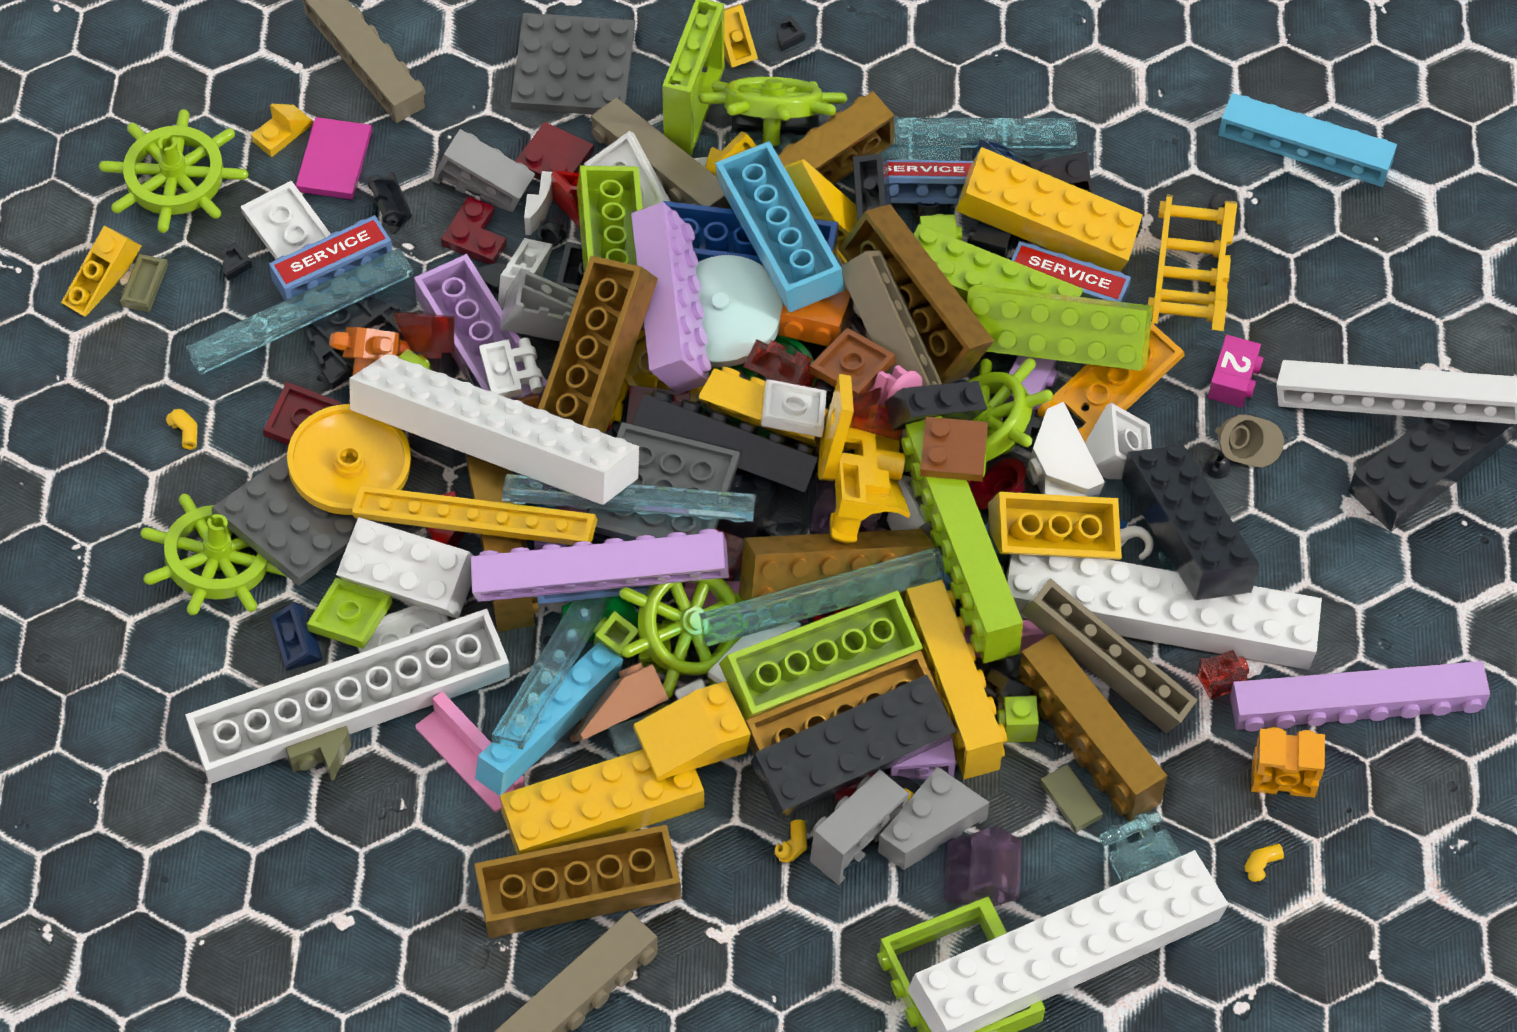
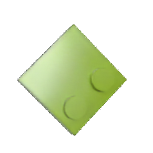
[307,578,393,649]

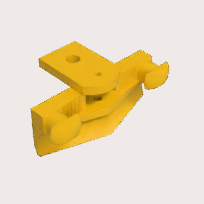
[818,374,910,543]

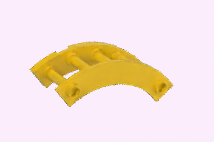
[1148,194,1237,331]

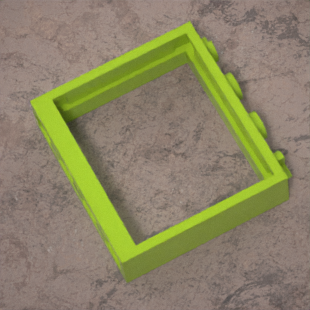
[662,0,724,156]
[877,896,1045,1032]

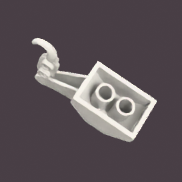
[1026,402,1154,560]

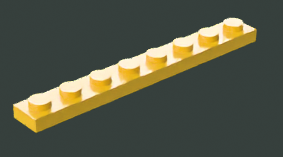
[352,485,598,545]

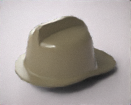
[1215,414,1284,467]

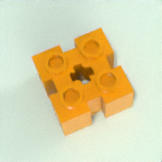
[1251,727,1325,798]

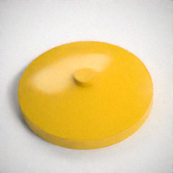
[287,404,411,515]

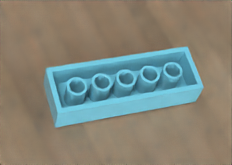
[715,141,844,313]

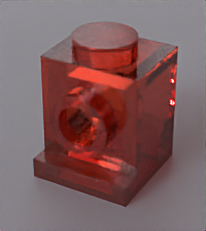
[1197,650,1249,700]

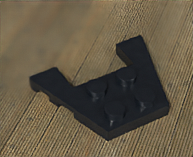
[297,280,422,390]

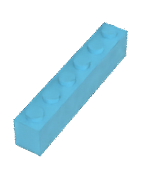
[1218,93,1397,187]
[475,642,623,796]

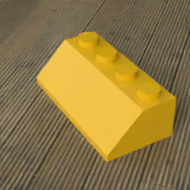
[699,367,829,448]
[988,492,1122,560]

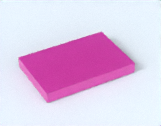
[296,117,372,200]

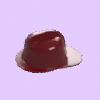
[970,458,1027,510]

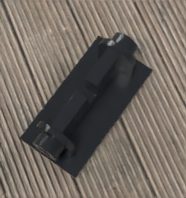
[368,172,412,234]

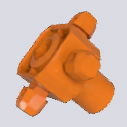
[329,327,413,376]

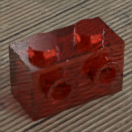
[743,339,816,387]

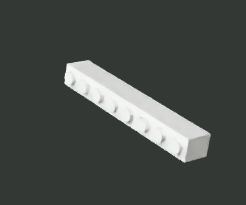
[1276,360,1517,424]

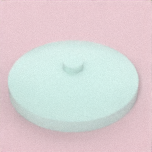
[695,255,784,367]

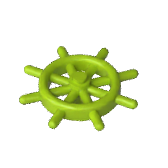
[699,76,847,146]
[99,109,248,233]
[966,358,1053,477]
[140,494,287,615]
[619,578,745,698]

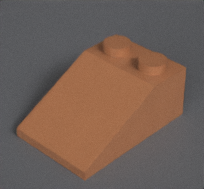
[569,662,669,743]

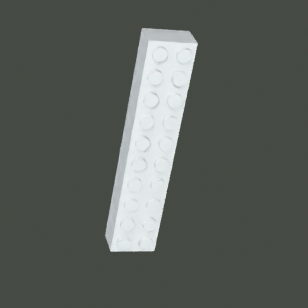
[350,354,639,505]
[1006,554,1322,670]
[185,608,510,784]
[908,850,1229,1032]

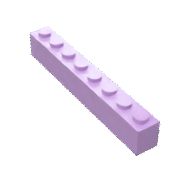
[471,529,729,602]
[1230,661,1490,731]

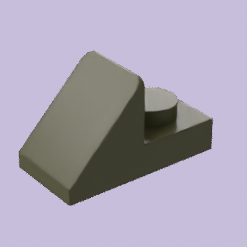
[286,726,351,781]

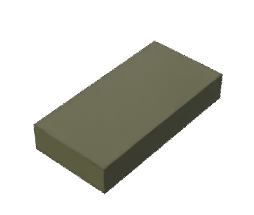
[120,254,168,312]
[1040,764,1103,833]

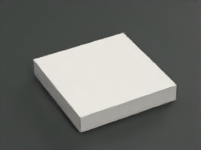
[761,379,826,437]

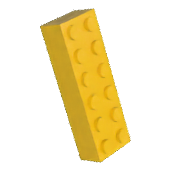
[955,147,1143,272]
[905,580,1007,780]
[500,749,704,855]

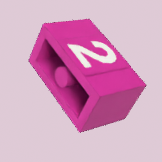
[1208,335,1264,408]

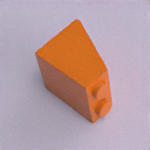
[779,287,854,347]

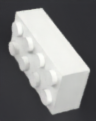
[336,517,474,619]

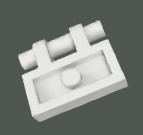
[479,338,543,398]

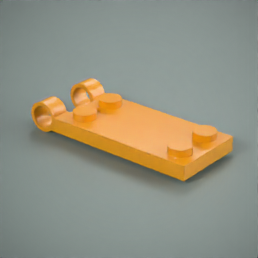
[1036,322,1185,442]

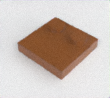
[810,328,896,401]
[920,417,988,482]

